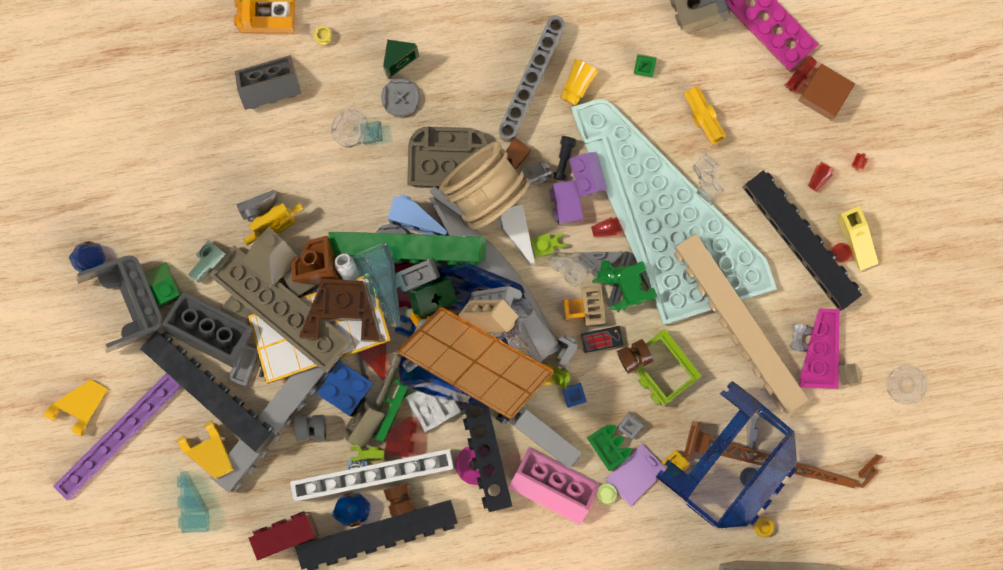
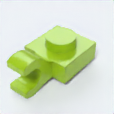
[350,446,386,462]

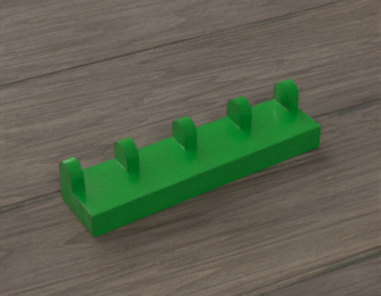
[372,366,417,442]

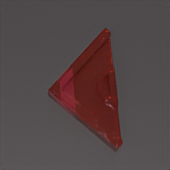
[357,342,386,380]

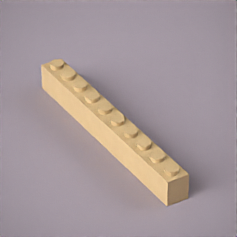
[674,234,808,414]

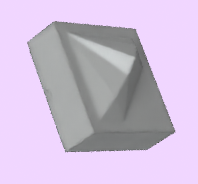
[617,411,645,440]

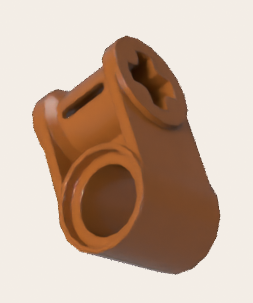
[506,138,532,169]

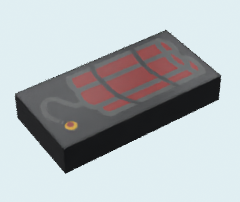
[580,326,624,353]

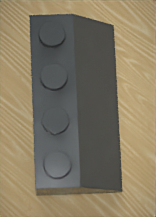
[162,292,253,368]

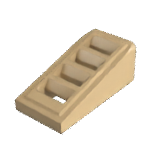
[581,285,606,326]

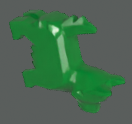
[592,260,657,313]

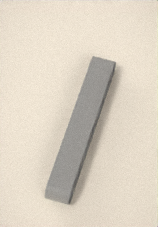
[499,16,565,142]

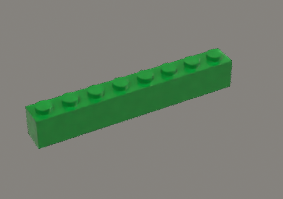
[329,231,486,266]

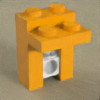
[234,0,295,34]

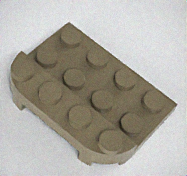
[407,126,487,186]

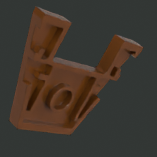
[299,279,379,342]

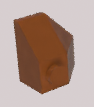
[291,236,339,285]

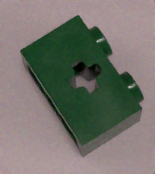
[407,276,457,317]

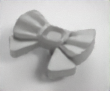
[790,324,812,351]

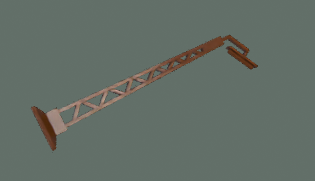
[683,420,883,489]

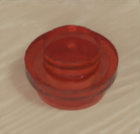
[851,153,868,172]
[831,243,852,263]

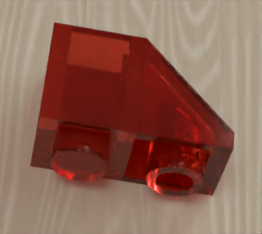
[384,417,417,457]

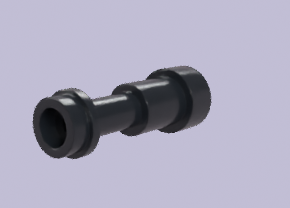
[553,136,577,181]

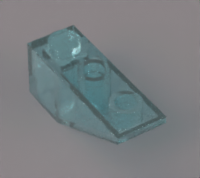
[177,471,210,533]

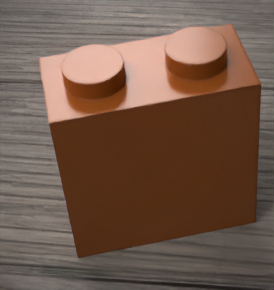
[798,63,855,121]

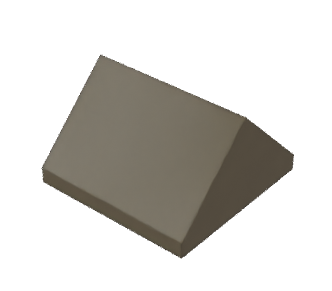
[343,397,387,448]

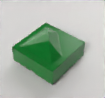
[633,54,657,77]

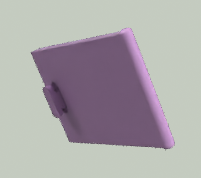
[605,444,667,506]

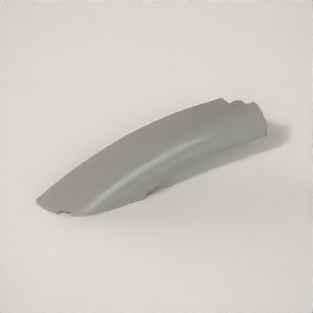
[429,196,562,361]

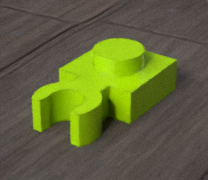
[530,233,567,258]

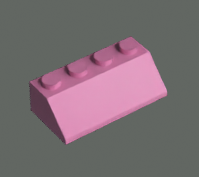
[508,447,600,525]

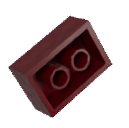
[248,511,319,561]

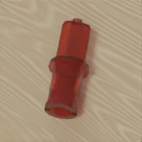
[784,56,817,93]

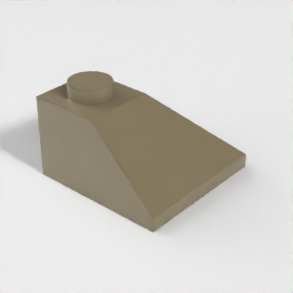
[243,227,299,287]

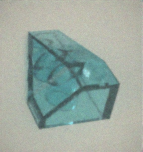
[352,243,401,328]

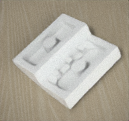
[405,378,461,433]

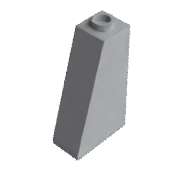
[508,407,581,468]

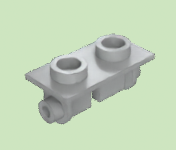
[521,162,552,189]

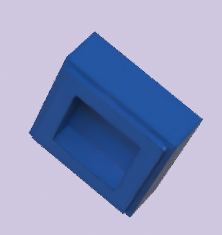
[562,383,587,408]

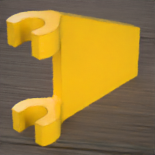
[43,379,108,437]
[177,421,234,479]

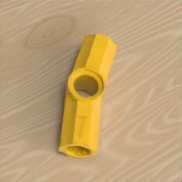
[683,86,726,145]

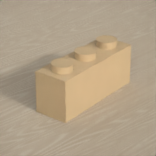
[458,299,518,332]

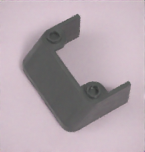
[77,255,162,353]

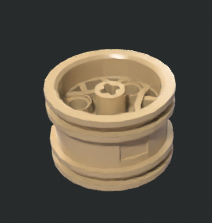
[439,142,530,230]

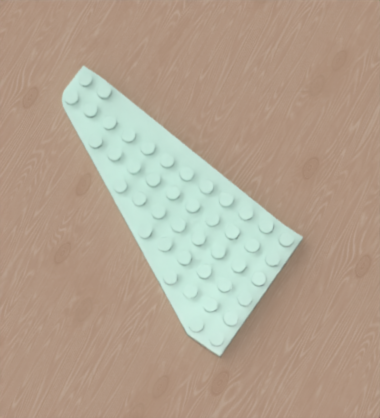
[571,99,777,325]

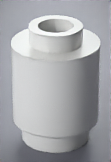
[335,254,360,280]

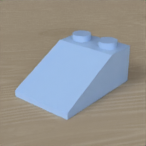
[388,194,448,235]

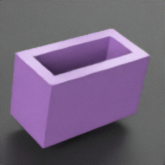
[569,152,607,197]
[549,180,583,225]

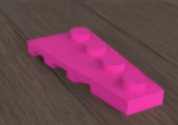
[798,308,840,389]

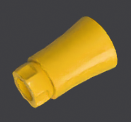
[560,59,599,106]

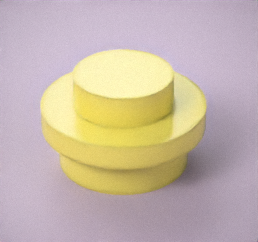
[313,25,333,45]

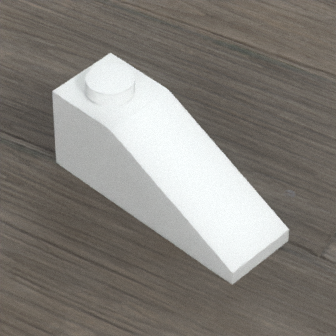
[497,205,535,266]

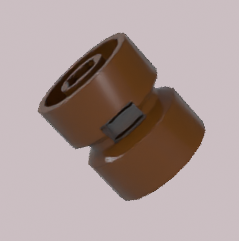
[616,339,654,374]
[384,483,416,517]

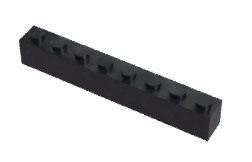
[742,170,862,311]
[140,331,277,454]
[295,499,458,570]

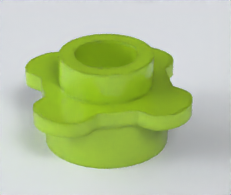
[552,366,571,389]

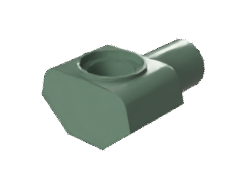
[188,240,226,283]

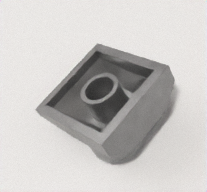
[236,190,279,222]

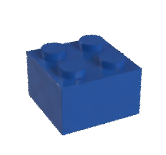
[317,361,374,417]

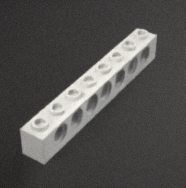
[290,449,454,502]

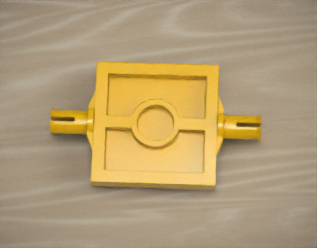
[243,203,304,246]

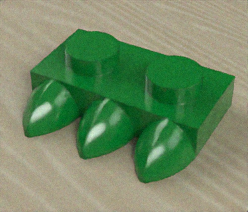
[587,425,632,471]

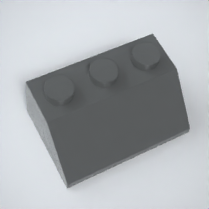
[235,55,301,110]

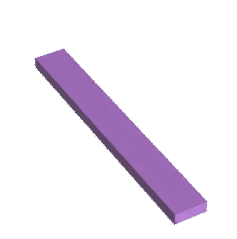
[53,373,182,500]

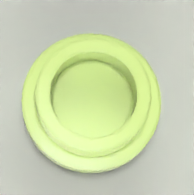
[597,484,617,504]

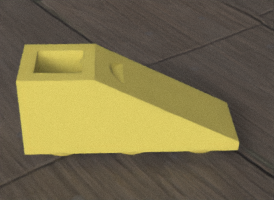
[836,206,878,271]

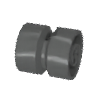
[295,414,326,441]

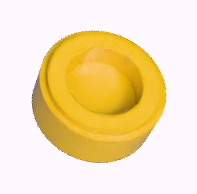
[753,517,775,538]

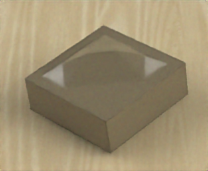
[838,363,858,385]

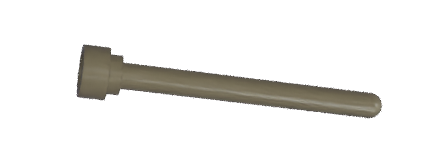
[374,353,406,410]

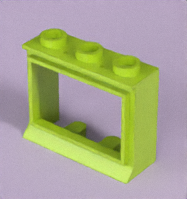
[632,329,702,406]

